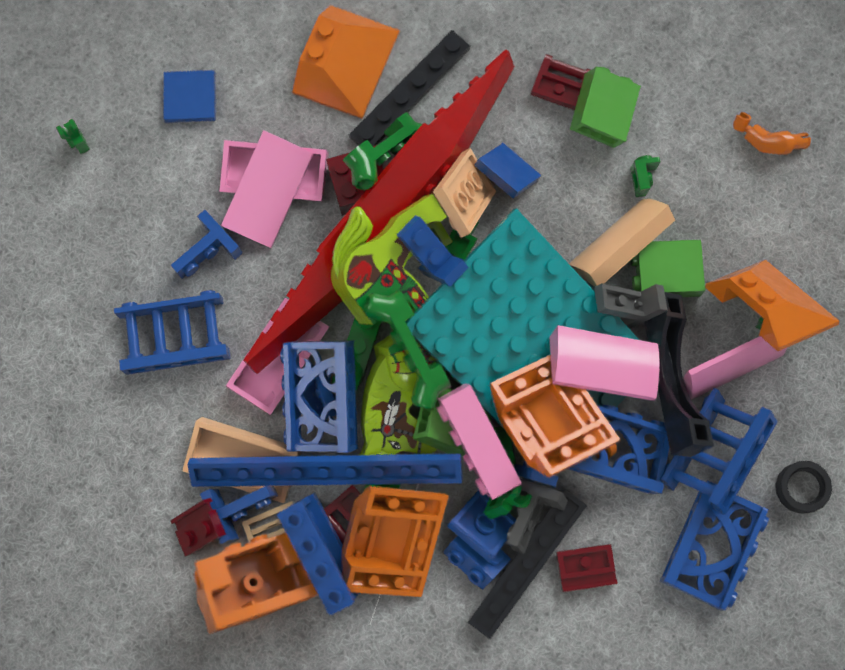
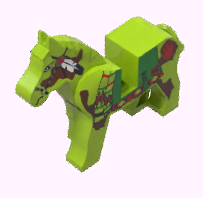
[331,194,453,455]

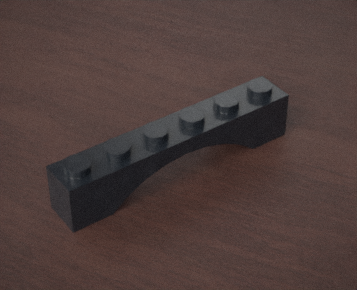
[644,292,714,457]

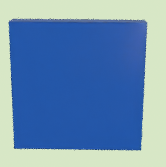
[164,70,216,123]
[475,143,541,199]
[447,490,516,562]

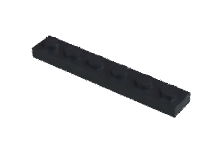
[349,30,470,146]
[468,489,587,639]

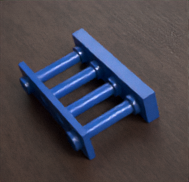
[114,290,231,375]
[661,388,778,515]

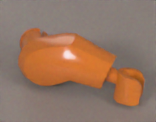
[733,112,811,155]

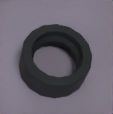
[775,461,832,514]

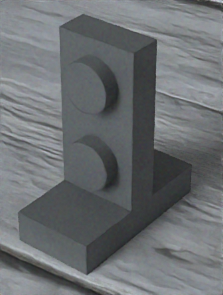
[594,283,668,329]
[507,478,568,554]

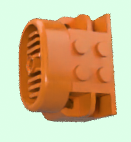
[194,533,318,634]

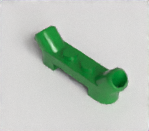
[343,112,423,190]
[363,290,451,409]
[332,318,382,390]

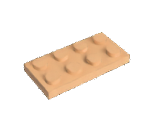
[433,148,496,238]

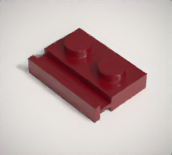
[170,498,226,557]
[556,544,618,592]

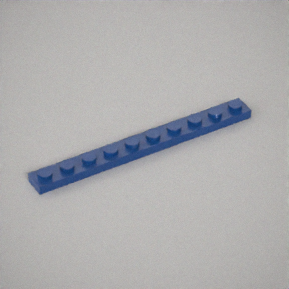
[187,454,463,487]

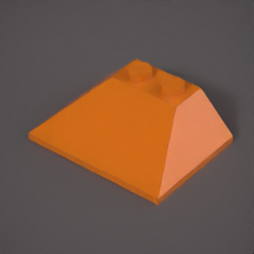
[292,5,400,119]
[705,260,840,352]
[490,355,620,478]
[342,486,449,597]

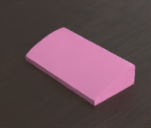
[221,130,313,248]
[219,140,329,202]
[226,298,329,415]
[549,326,659,401]
[683,336,787,400]

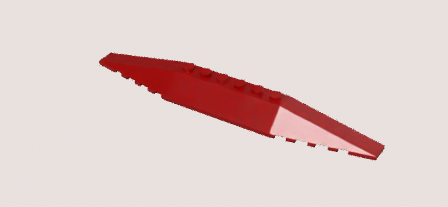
[243,49,515,374]

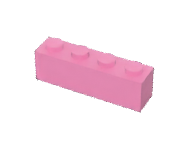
[436,383,522,500]

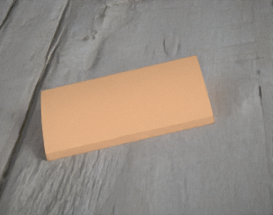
[569,199,675,287]
[182,417,302,503]

